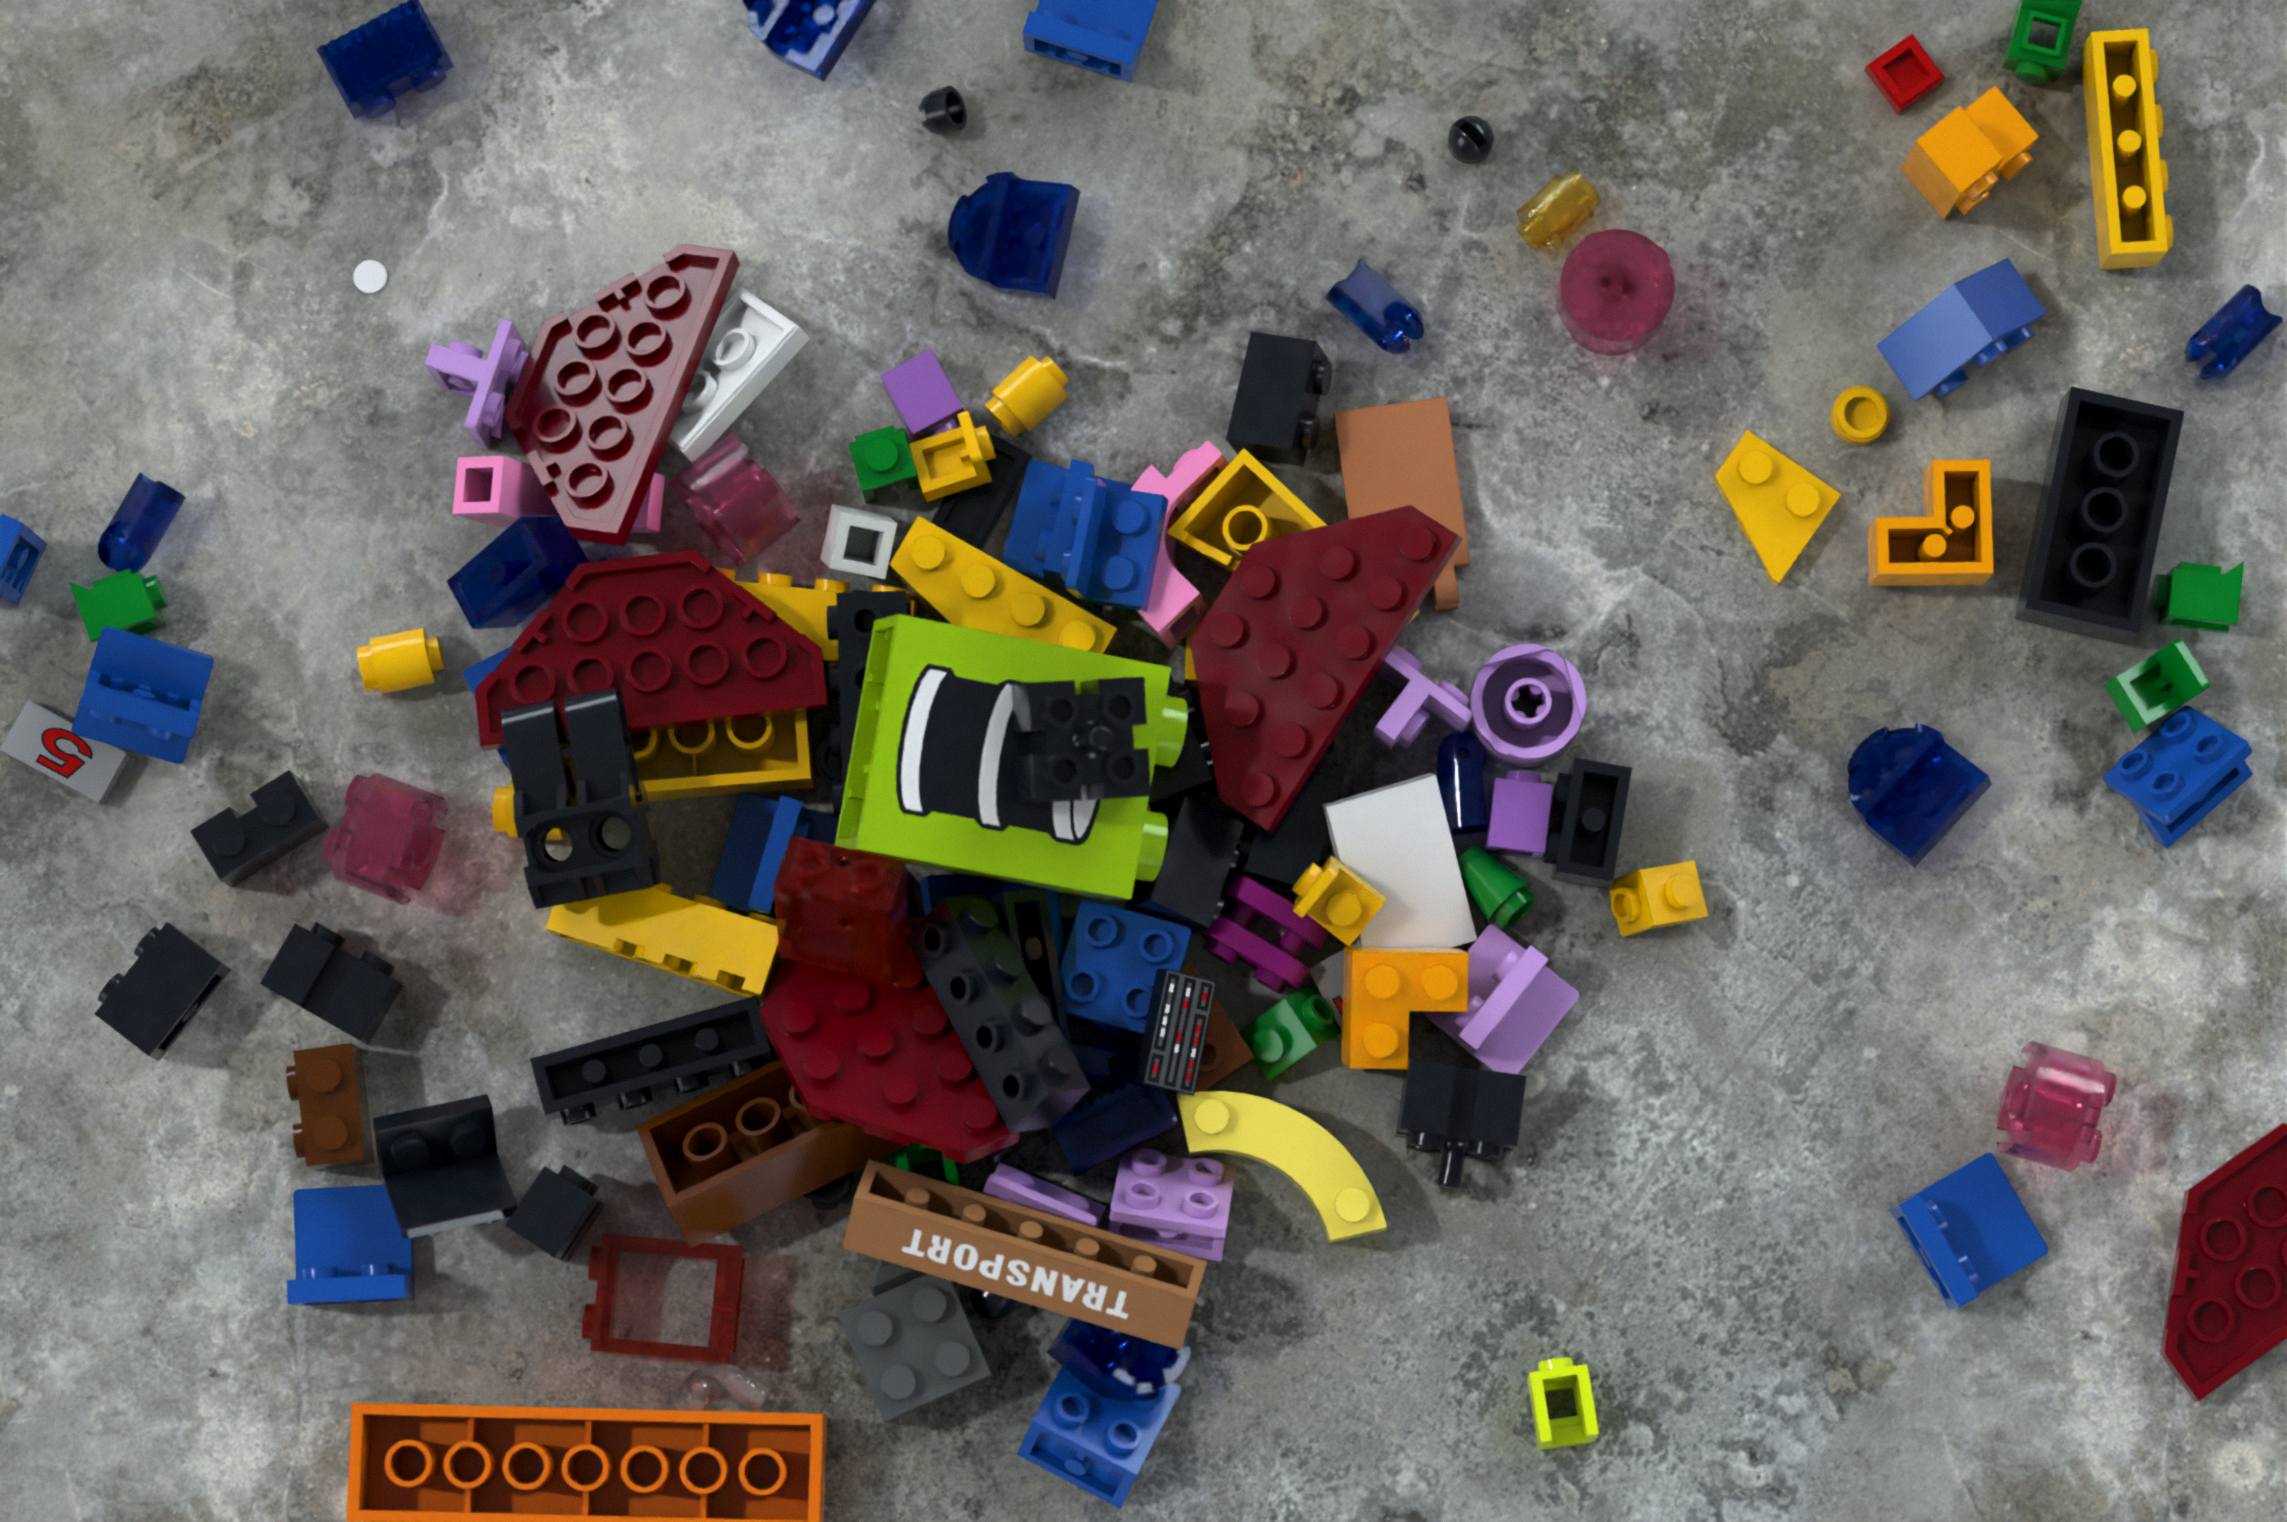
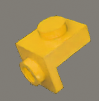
[908,410,996,502]
[1609,860,1708,937]

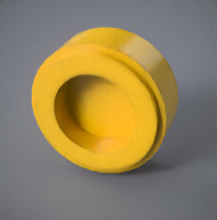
[1830,386,1890,446]

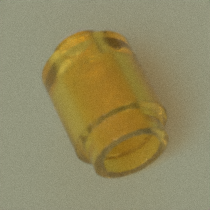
[1516,169,1601,253]

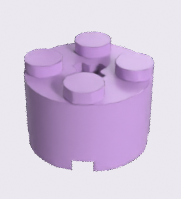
[1467,644,1587,768]

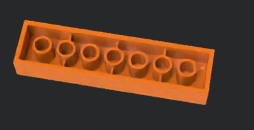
[347,1402,827,1522]

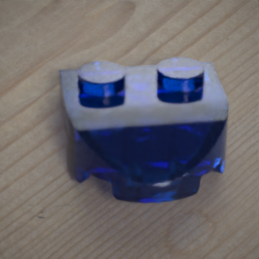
[743,0,877,82]
[948,172,1081,300]
[1847,723,1992,868]
[1046,1317,1191,1400]

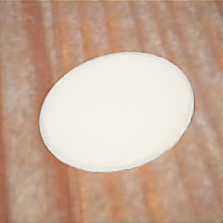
[353,260,387,293]

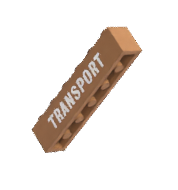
[842,1160,1207,1350]

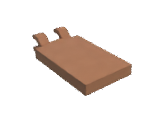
[1333,397,1470,611]

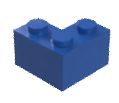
[1876,258,2047,401]

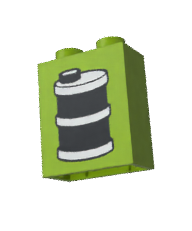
[834,614,1188,900]

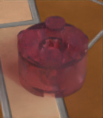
[1556,229,1675,356]
[667,431,801,569]
[322,773,448,905]
[1997,1041,2117,1172]

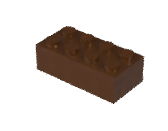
[635,1059,903,1248]

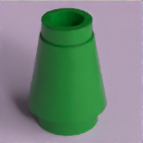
[1457,844,1537,930]

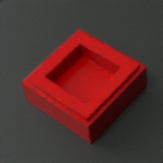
[1864,34,1945,115]

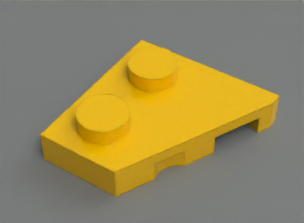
[1713,430,1841,587]

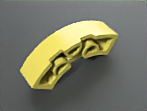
[1176,1091,1387,1244]

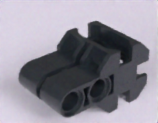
[501,687,661,909]

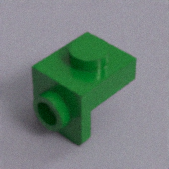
[2104,639,2210,733]
[1239,986,1341,1081]

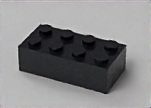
[2015,387,2185,644]

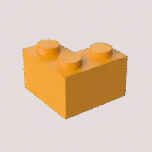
[1901,85,2039,220]
[1868,459,1994,586]
[1341,946,1469,1069]

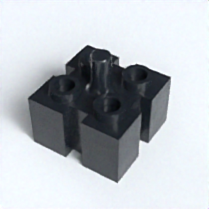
[1011,677,1151,804]
[1395,1059,1527,1189]

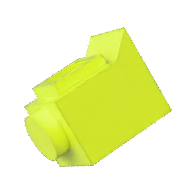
[1527,1357,1599,1451]

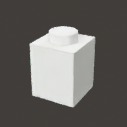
[820,504,897,579]

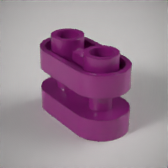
[1199,872,1332,995]

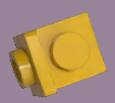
[1292,855,1386,947]

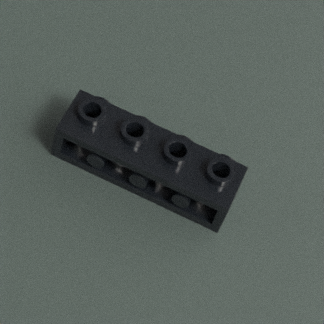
[827,591,912,814]
[906,893,1091,1133]
[530,996,776,1126]

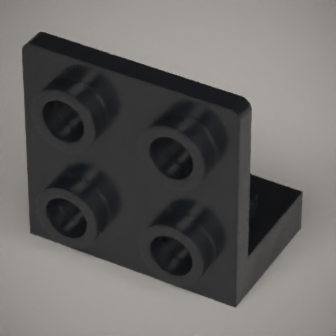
[373,1094,517,1239]

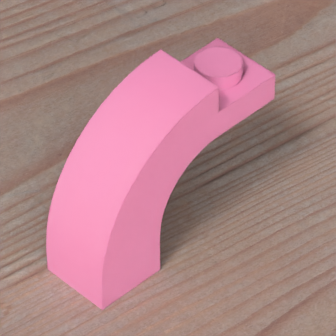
[1131,440,1228,651]
[452,456,665,536]

